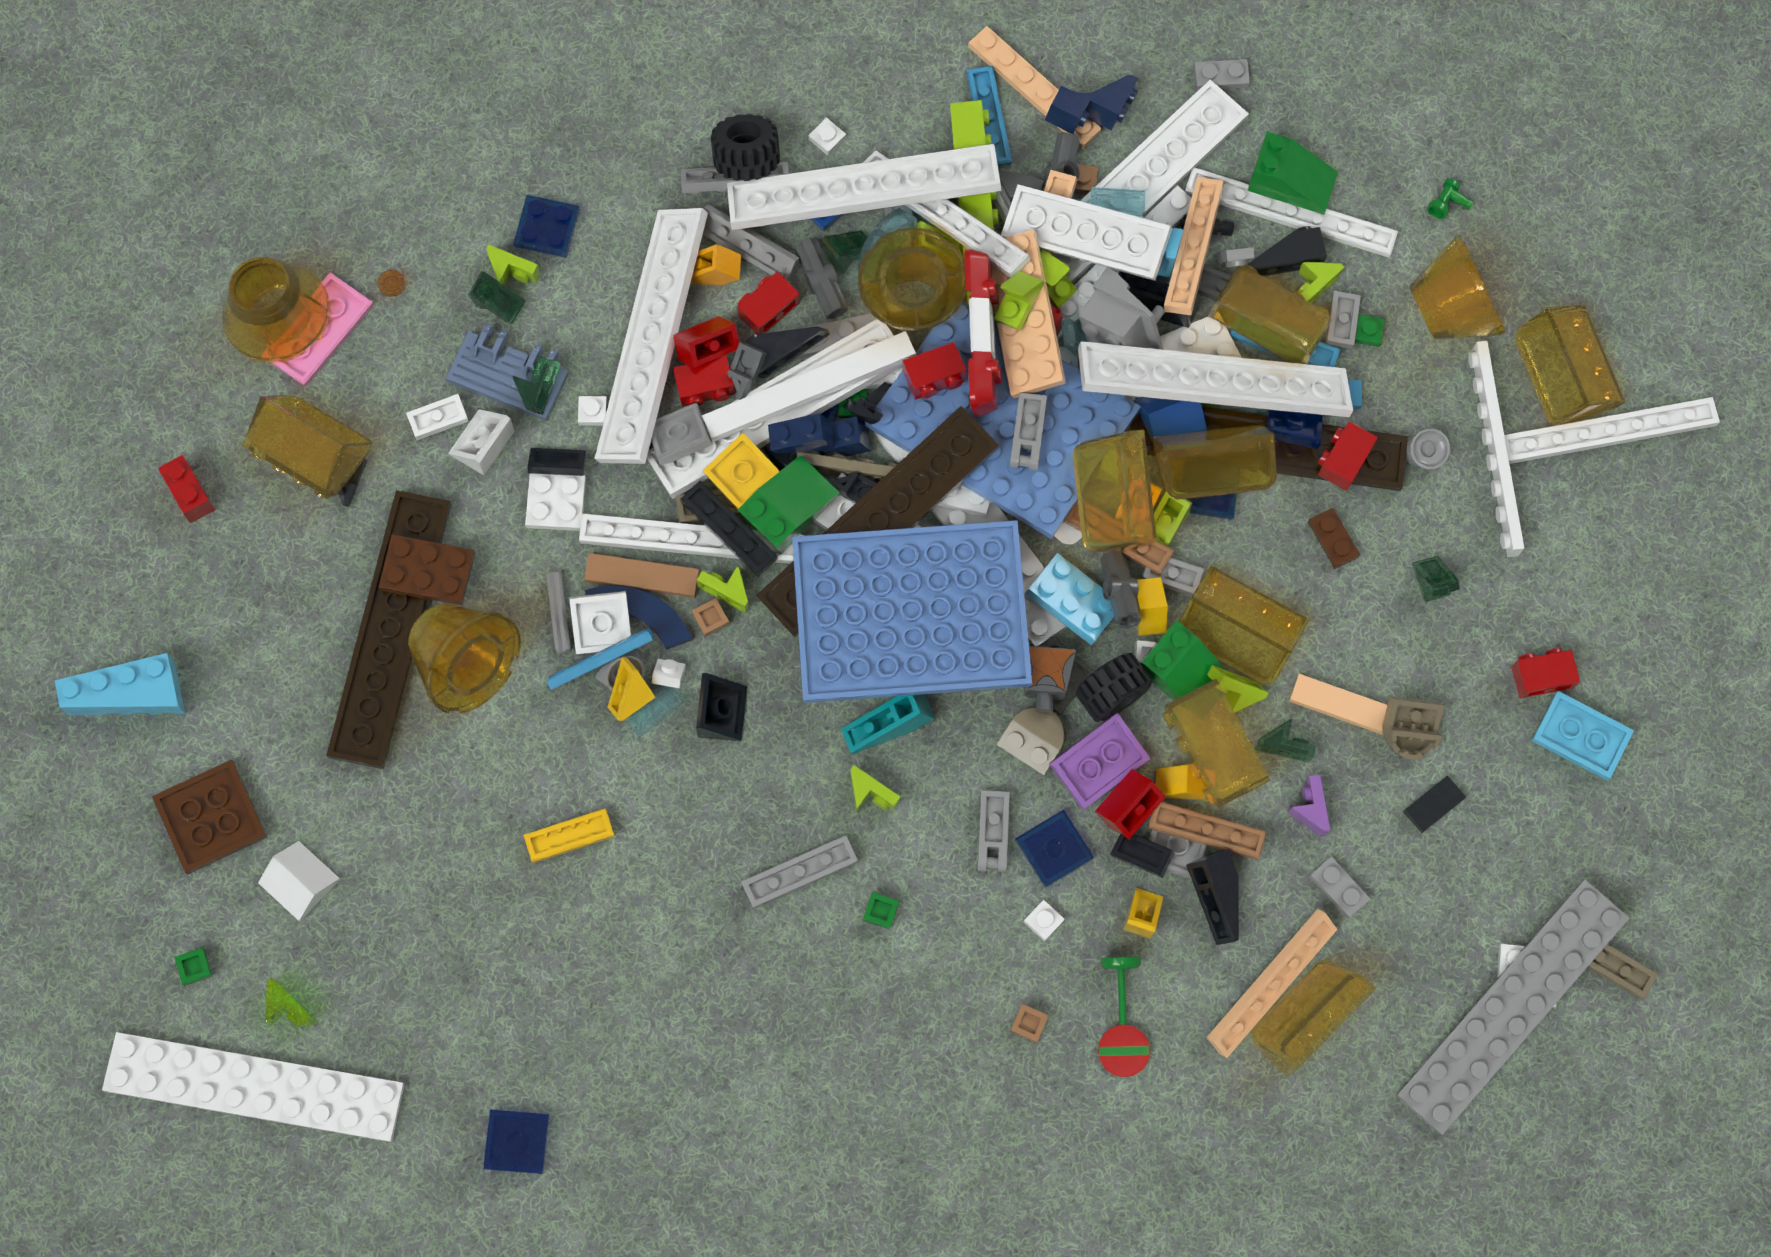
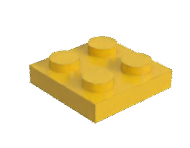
[702,433,780,509]

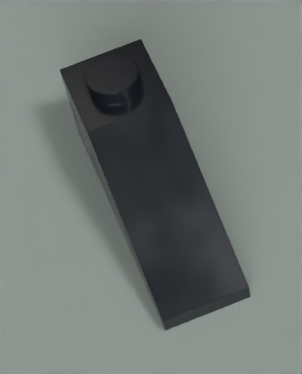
[1243,226,1327,280]
[1118,271,1199,328]
[745,326,830,379]
[1186,849,1239,945]

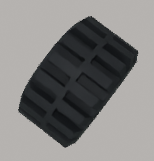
[711,114,780,181]
[1075,653,1153,722]

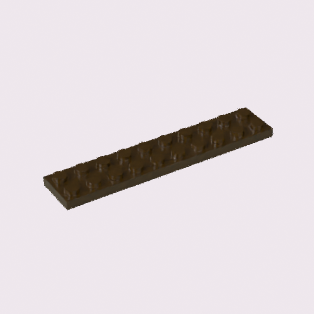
[1128,397,1408,491]
[756,406,1000,637]
[326,490,452,769]

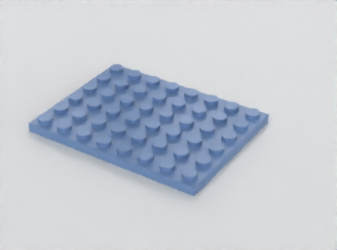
[865,297,1141,539]
[792,520,1032,703]

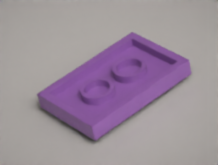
[1049,713,1151,809]

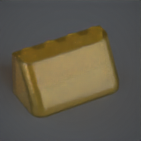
[1208,265,1332,364]
[1515,305,1625,425]
[242,395,372,499]
[1153,425,1277,499]
[1073,430,1157,553]
[1179,566,1310,684]
[1162,679,1271,808]
[1251,960,1376,1077]

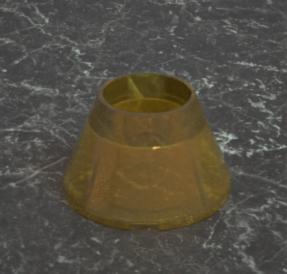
[858,228,967,333]
[1410,234,1506,340]
[222,257,330,363]
[408,604,521,714]

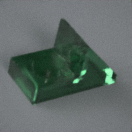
[822,230,876,274]
[468,271,526,324]
[513,356,561,415]
[1412,556,1460,602]
[1254,719,1316,763]

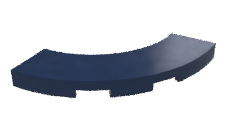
[584,585,692,650]

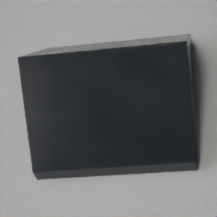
[696,673,747,741]

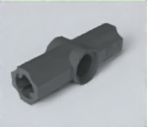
[1044,132,1080,183]
[795,237,848,319]
[1100,550,1141,629]

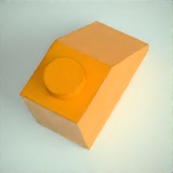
[690,244,741,286]

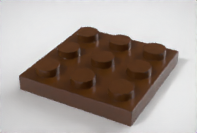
[152,760,267,875]

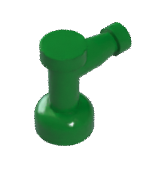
[1427,178,1474,219]

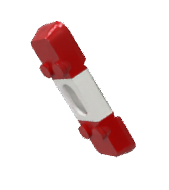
[964,249,1002,418]

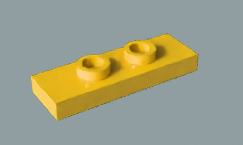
[523,808,615,864]

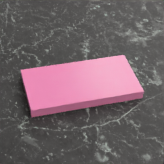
[261,272,374,387]

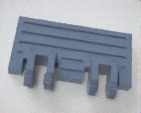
[446,323,569,421]

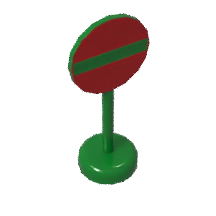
[1098,957,1150,1077]

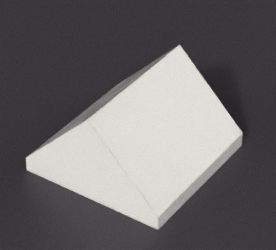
[448,409,515,475]
[258,841,340,921]

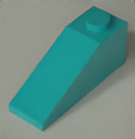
[841,694,935,754]

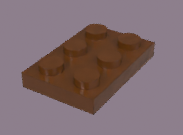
[379,534,475,606]

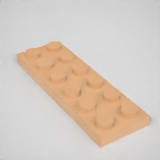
[992,229,1066,399]

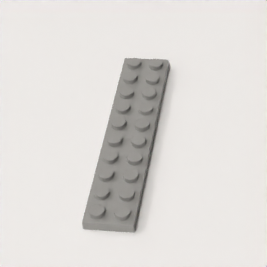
[1396,879,1629,1135]

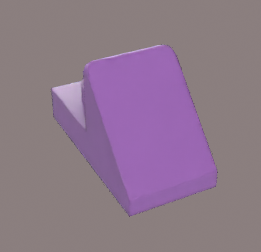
[1288,775,1330,836]

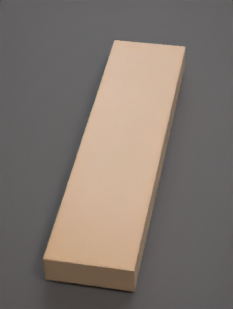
[1289,674,1387,735]

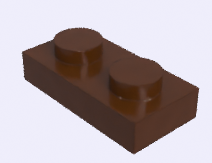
[1308,508,1360,569]

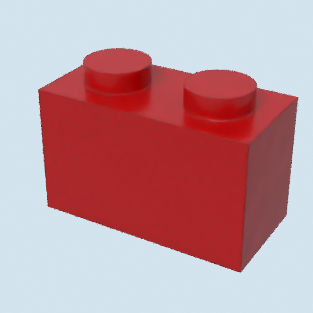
[737,272,800,334]
[673,316,739,368]
[902,342,967,400]
[673,355,735,407]
[1318,421,1378,491]
[158,455,215,524]
[1511,648,1580,699]
[1095,769,1166,840]

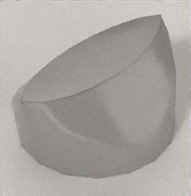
[1405,428,1450,469]
[595,650,645,691]

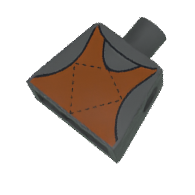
[1023,646,1076,714]

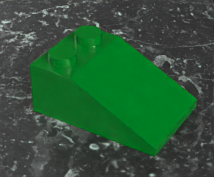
[1247,131,1338,215]
[738,455,840,553]
[1140,620,1226,722]

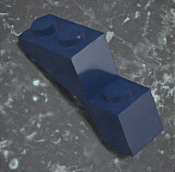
[1045,75,1138,134]
[768,413,871,457]

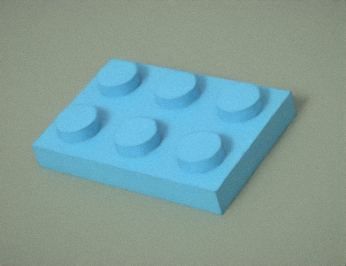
[1025,553,1114,646]
[1531,691,1634,781]

